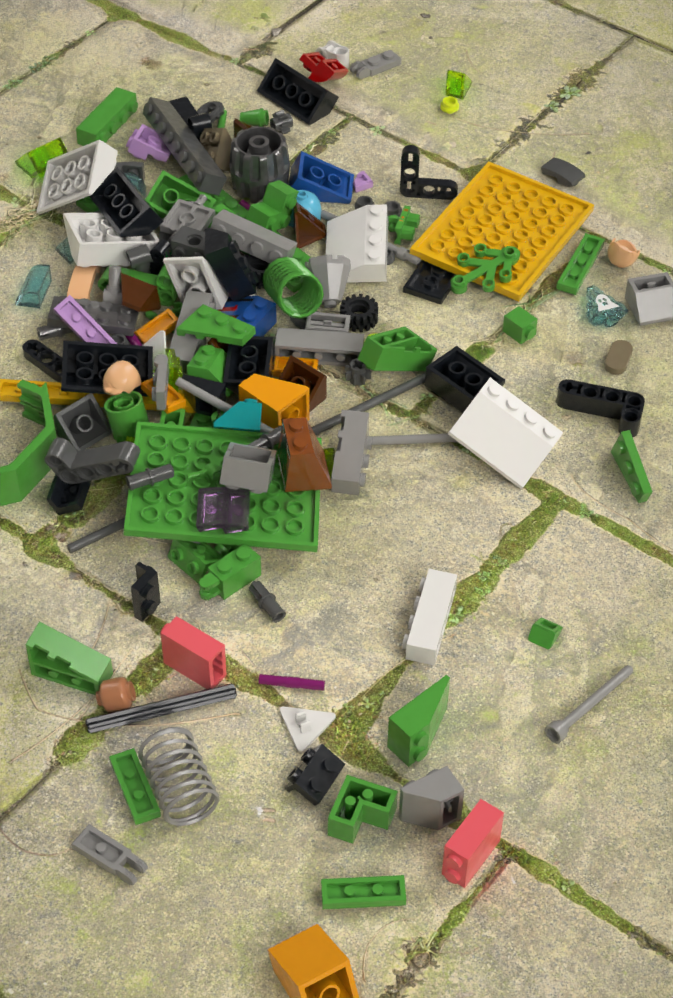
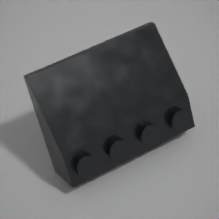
[61,340,153,397]

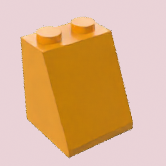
[238,374,310,429]
[268,924,359,998]

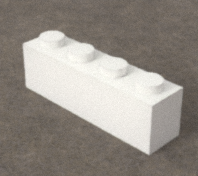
[402,569,457,666]

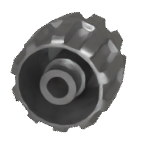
[230,126,290,203]

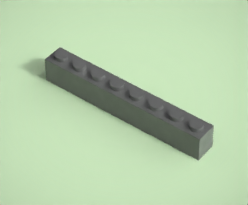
[143,97,227,195]

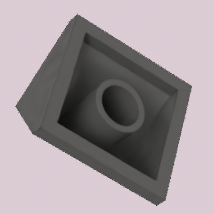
[54,393,112,451]

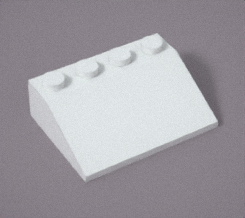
[36,140,118,215]
[325,204,388,283]
[63,213,159,268]
[448,378,563,489]

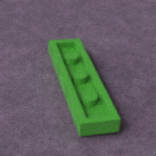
[556,233,605,295]

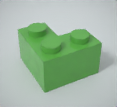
[246,180,299,232]
[328,775,398,844]

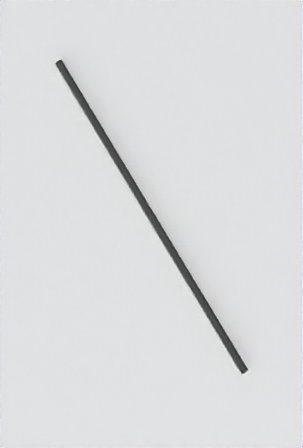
[67,372,426,553]

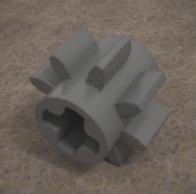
[270,110,293,134]
[345,359,371,386]

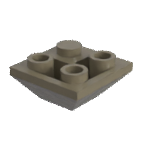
[200,128,232,173]

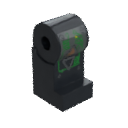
[150,239,172,275]

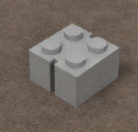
[220,442,277,494]

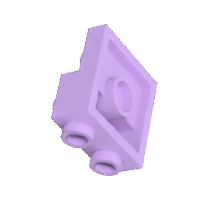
[126,124,171,162]

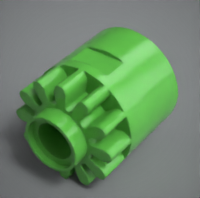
[104,391,150,443]

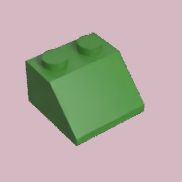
[187,345,232,396]

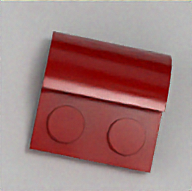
[299,52,349,82]

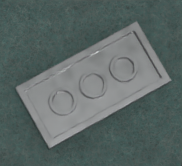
[47,296,139,336]

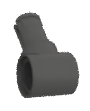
[126,244,153,274]

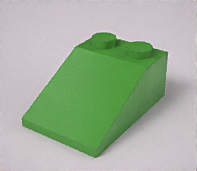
[146,170,217,219]
[387,675,450,767]

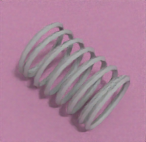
[138,727,220,826]

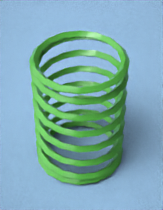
[263,257,324,318]

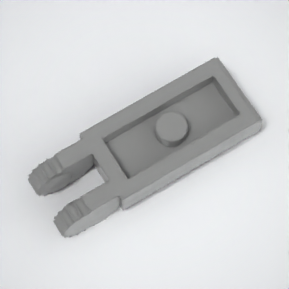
[349,50,401,79]
[152,354,169,410]
[71,824,148,886]

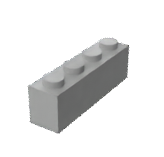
[211,209,297,263]
[167,290,216,374]
[275,328,364,366]

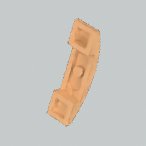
[67,265,102,300]

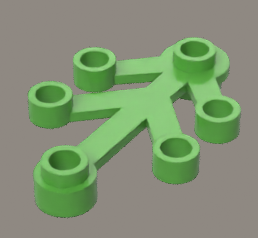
[450,243,520,294]

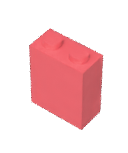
[160,616,227,689]
[442,799,504,888]

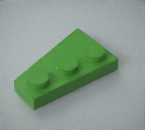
[176,304,256,346]
[610,430,653,503]

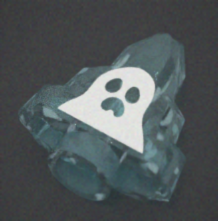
[586,285,628,327]

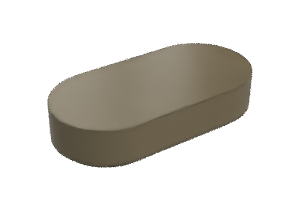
[605,340,633,375]

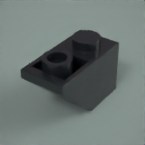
[182,374,226,416]

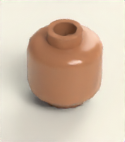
[96,677,136,713]

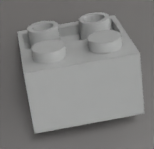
[625,272,673,326]
[399,766,464,830]

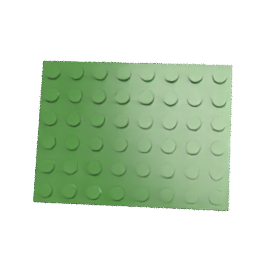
[123,421,322,552]

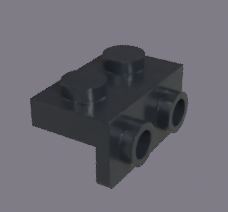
[47,474,91,515]
[131,562,161,622]
[285,744,345,806]

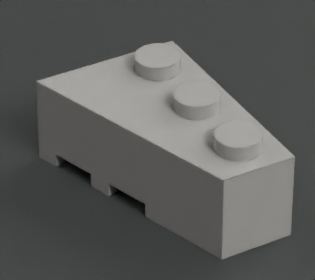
[331,409,373,496]

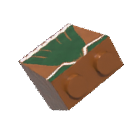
[277,417,332,492]

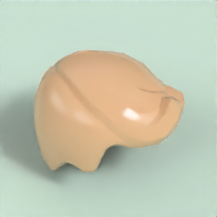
[608,238,640,268]
[103,360,141,395]

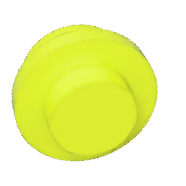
[440,96,459,114]

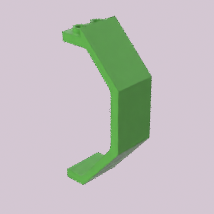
[0,379,57,506]

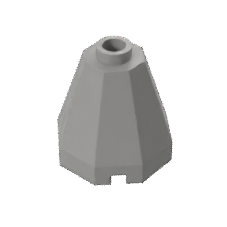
[305,255,351,308]

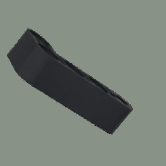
[168,96,212,143]
[556,379,645,437]

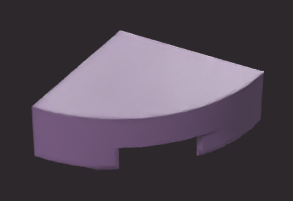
[353,171,373,193]

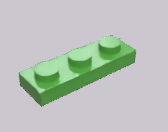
[109,748,161,826]
[321,875,406,909]

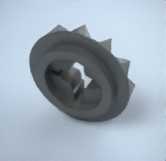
[197,101,225,123]

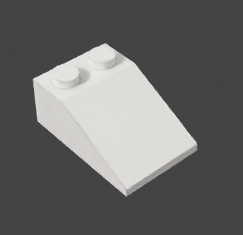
[163,256,229,310]

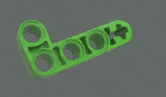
[98,264,178,306]

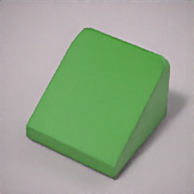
[528,618,563,649]

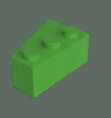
[358,326,437,371]
[25,621,113,695]

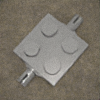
[160,194,216,243]

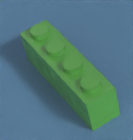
[76,87,138,146]

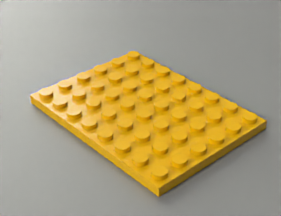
[410,161,594,302]

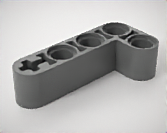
[44,438,140,484]

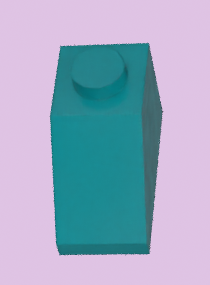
[214,399,262,432]

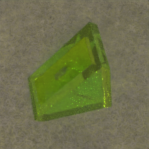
[446,70,472,99]

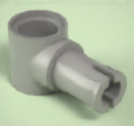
[103,266,123,304]

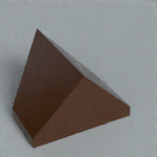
[293,202,327,249]
[121,273,161,312]

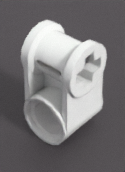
[315,40,350,69]

